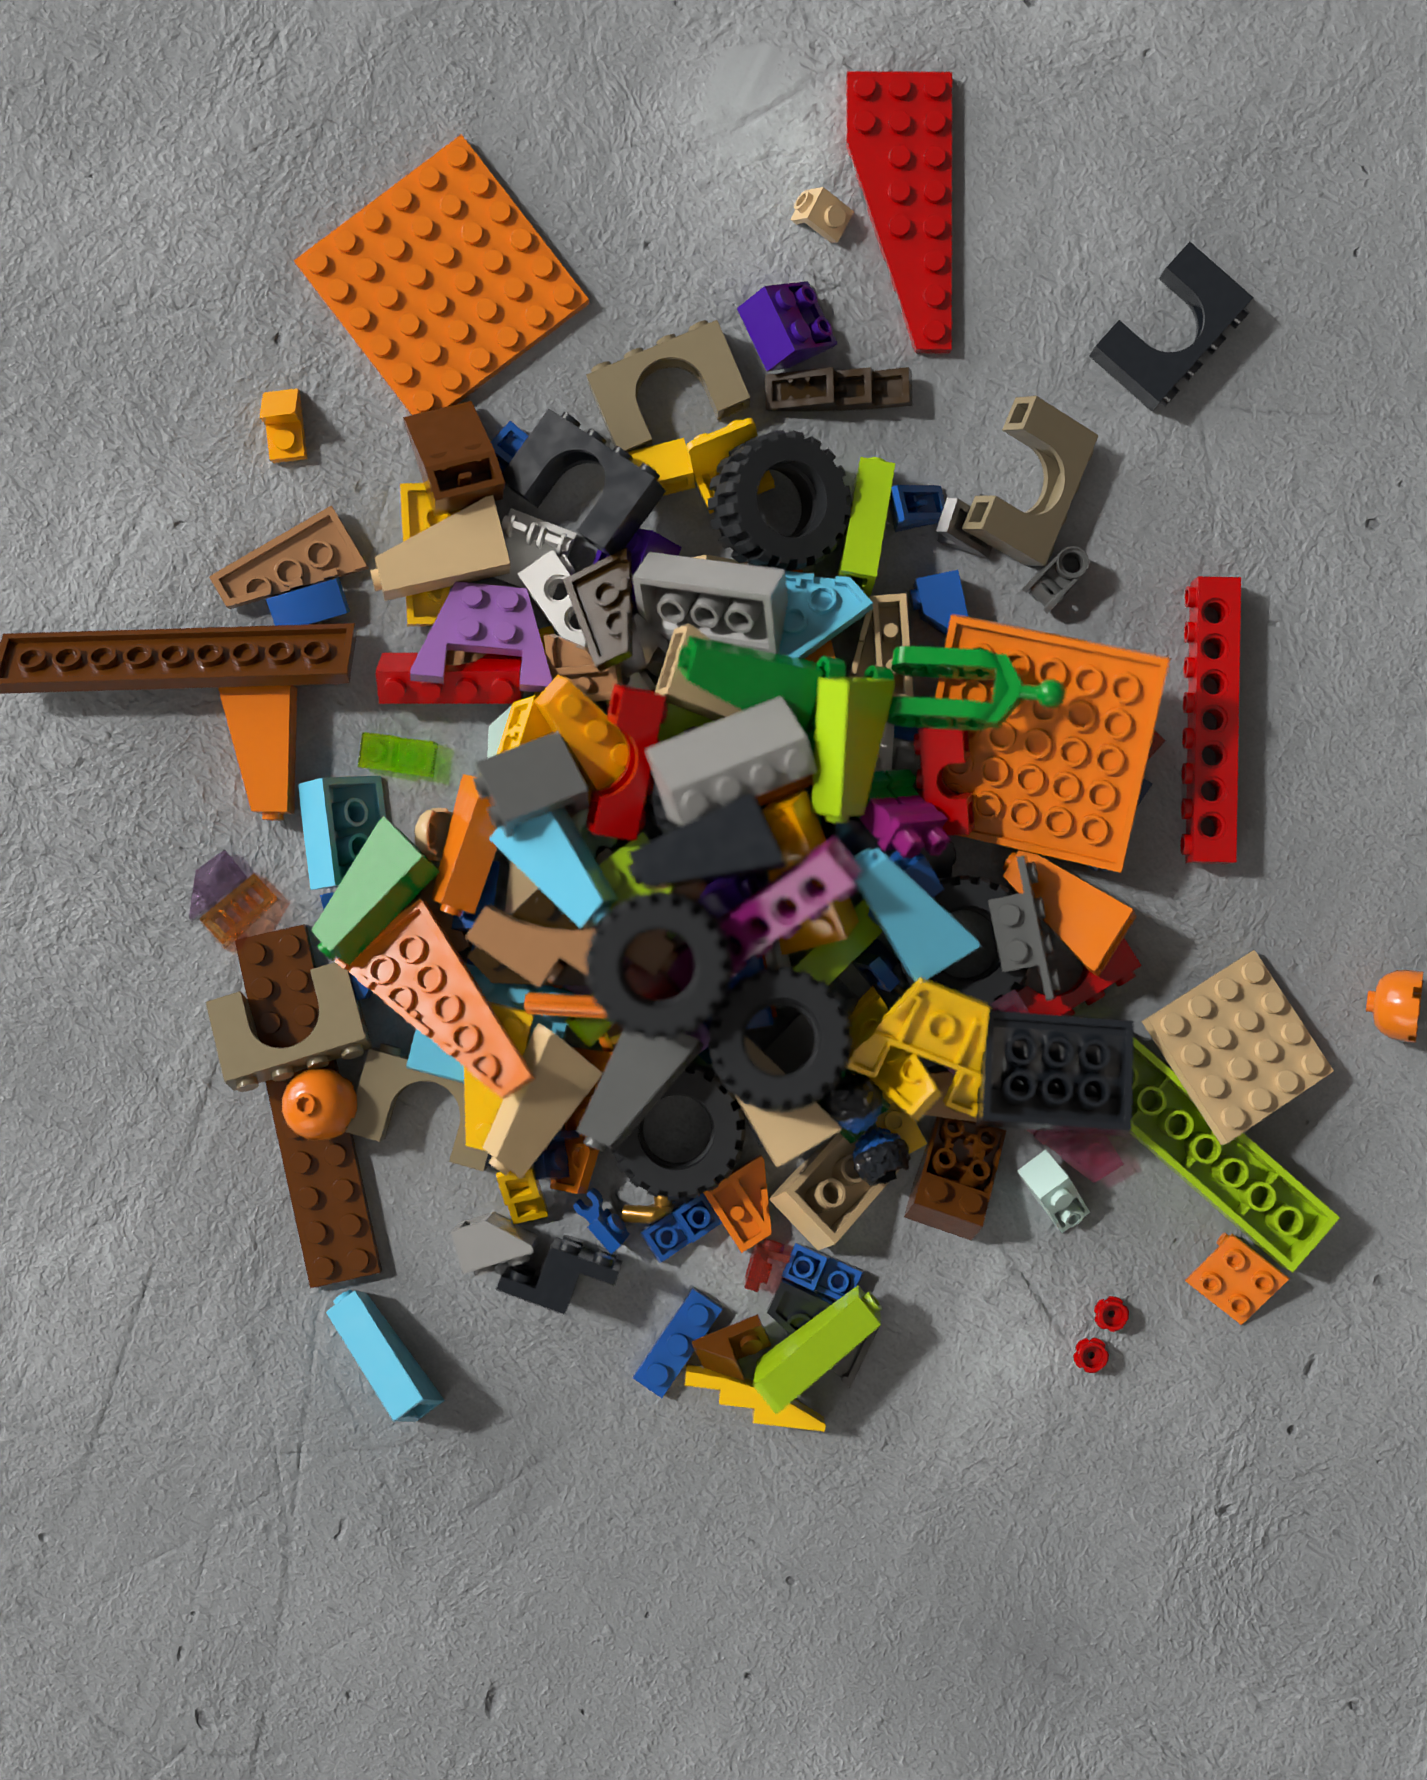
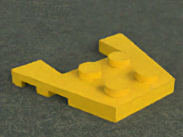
[847,977,990,1117]

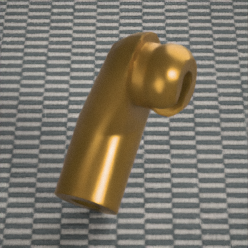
[622,1195,675,1224]

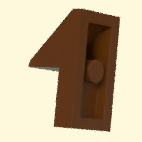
[691,1314,771,1380]

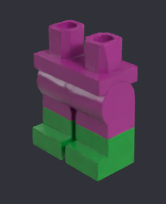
[856,769,950,859]

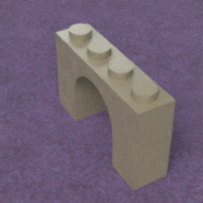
[586,320,750,452]
[962,396,1099,566]
[206,962,372,1092]
[345,1043,488,1171]

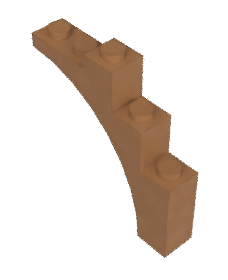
[465,882,708,987]

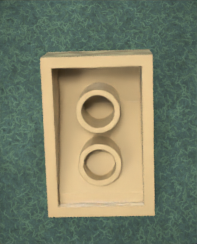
[769,1132,900,1250]

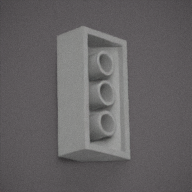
[633,552,788,654]
[645,696,817,826]

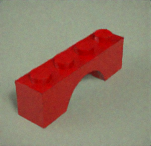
[375,653,524,704]
[585,684,668,841]
[995,938,1142,1016]

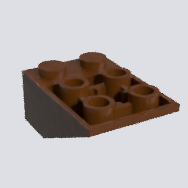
[403,401,505,517]
[904,1117,1007,1241]

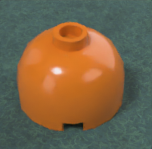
[1366,970,1424,1043]
[282,1069,357,1140]

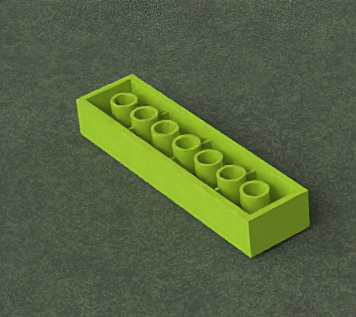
[1129,1037,1340,1272]

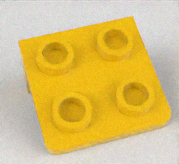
[686,418,775,514]

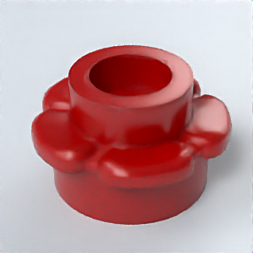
[1094,1296,1129,1332]
[1073,1338,1109,1373]

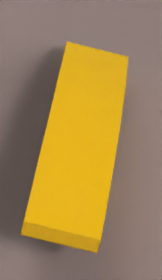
[685,1364,826,1432]

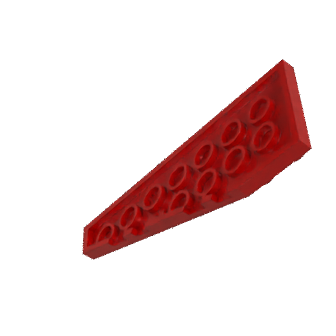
[846,71,952,354]

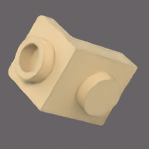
[791,187,854,243]

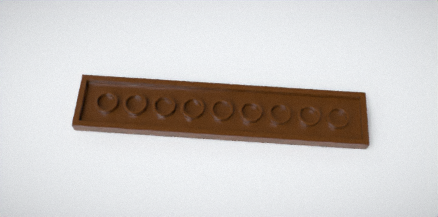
[0,623,357,694]
[235,924,382,1288]

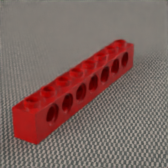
[1180,576,1241,864]

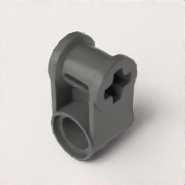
[1022,546,1089,614]

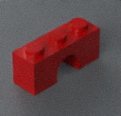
[914,728,975,835]

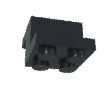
[496,1235,623,1315]

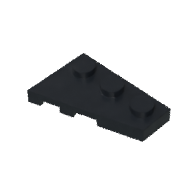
[767,1277,880,1388]

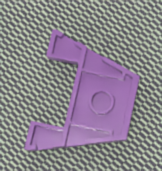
[410,581,552,693]

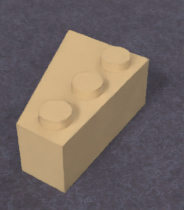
[849,593,914,697]

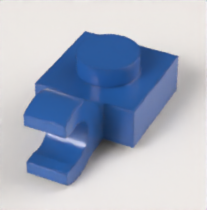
[573,1188,630,1254]

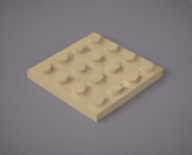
[1141,950,1334,1145]

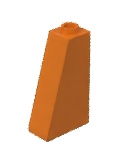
[218,685,297,821]
[431,774,497,917]
[1003,850,1137,978]

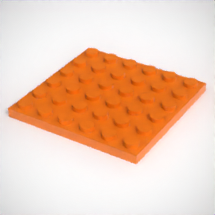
[294,134,590,415]
[917,614,1171,873]

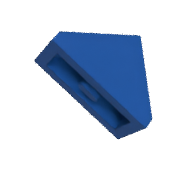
[889,485,945,532]

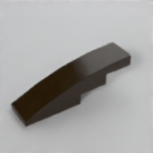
[765,367,913,412]

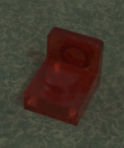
[743,1239,791,1292]

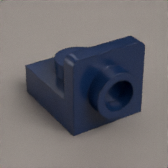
[851,939,900,992]
[533,1125,580,1180]

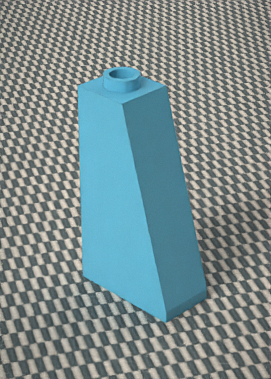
[489,807,618,928]
[854,848,980,982]
[326,1290,445,1422]

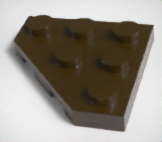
[467,888,592,986]

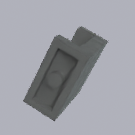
[473,731,589,838]

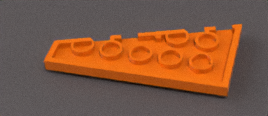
[335,898,536,1099]

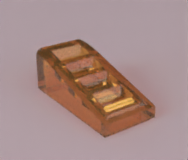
[199,873,278,950]

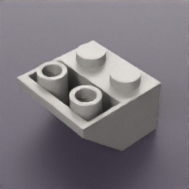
[451,1212,540,1276]

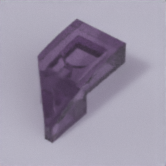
[188,850,247,922]

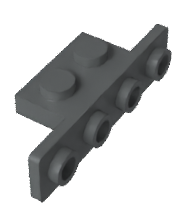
[988,855,1061,1001]

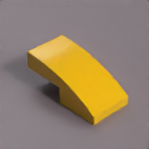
[496,1166,548,1225]

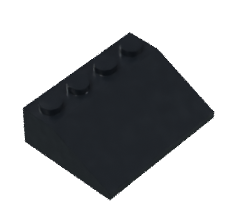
[976,1010,1134,1136]

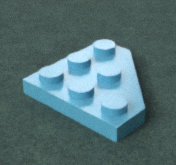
[778,571,873,659]

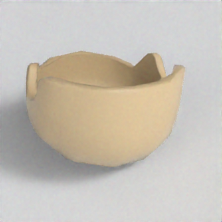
[414,808,453,862]

